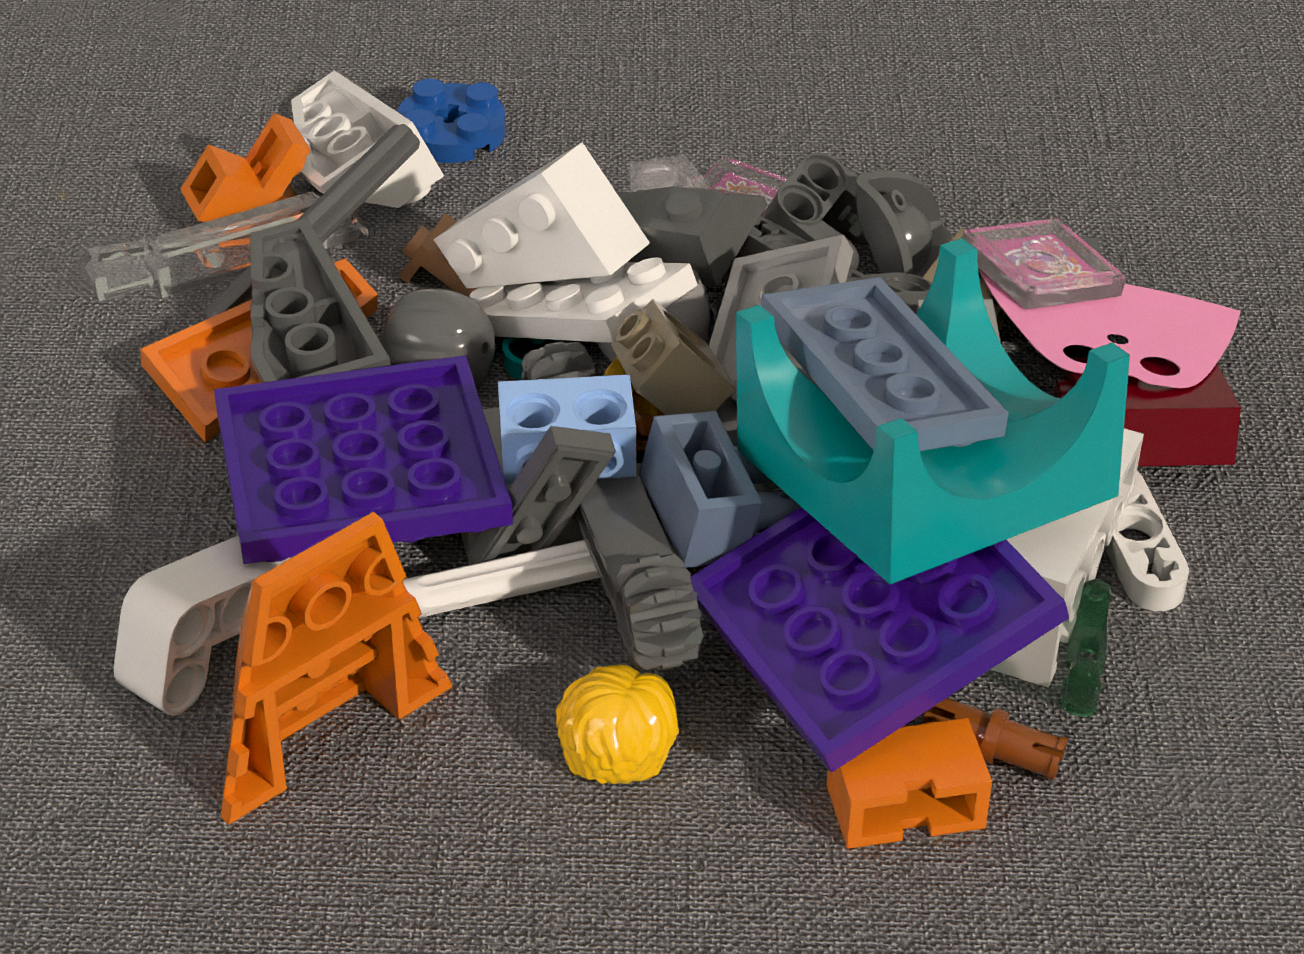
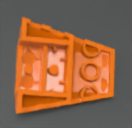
[220,512,452,825]

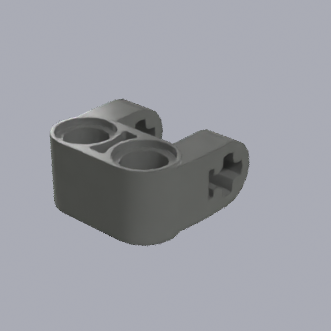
[761,152,868,270]

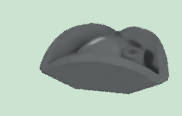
[856,170,952,277]

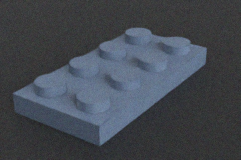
[761,277,1009,451]

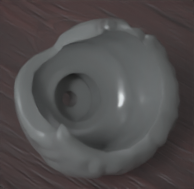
[380,288,495,389]

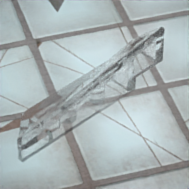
[78,192,368,302]

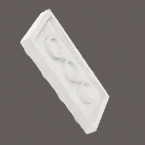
[470,257,698,343]

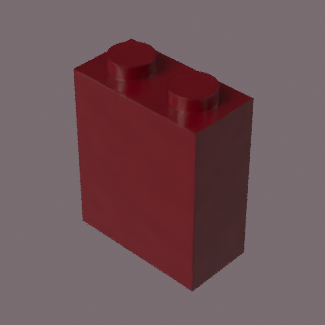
[1054,357,1241,466]

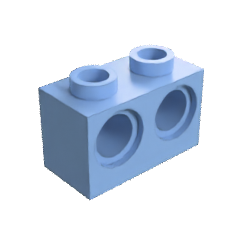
[498,375,636,484]

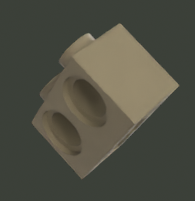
[611,299,736,415]

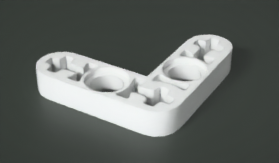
[1104,471,1189,611]

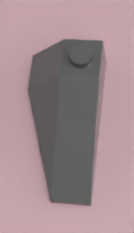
[617,186,767,287]
[251,217,391,383]

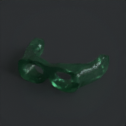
[1060,579,1111,717]

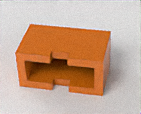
[826,718,992,849]

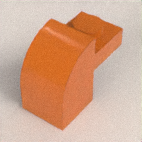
[180,113,311,233]

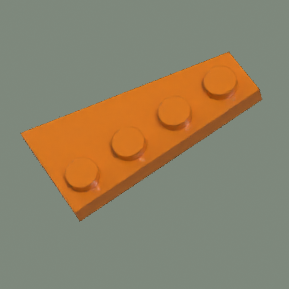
[140,258,378,443]

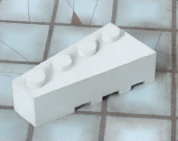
[990,428,1144,688]

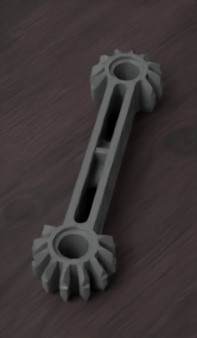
[521,341,704,671]

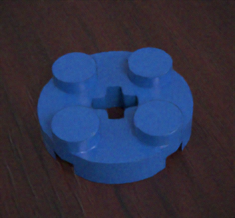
[397,78,506,163]

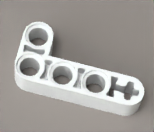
[114,536,292,716]

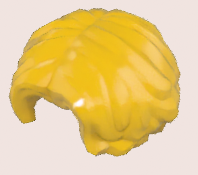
[555,664,679,785]

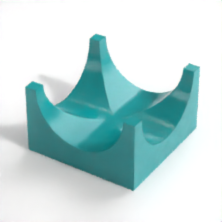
[736,238,1130,584]

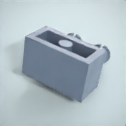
[639,411,801,568]

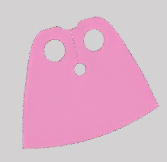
[978,270,1241,388]

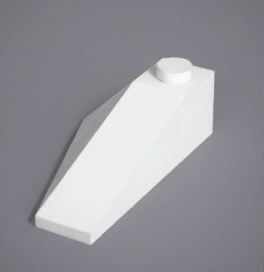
[291,70,444,208]

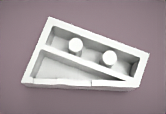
[433,142,650,288]

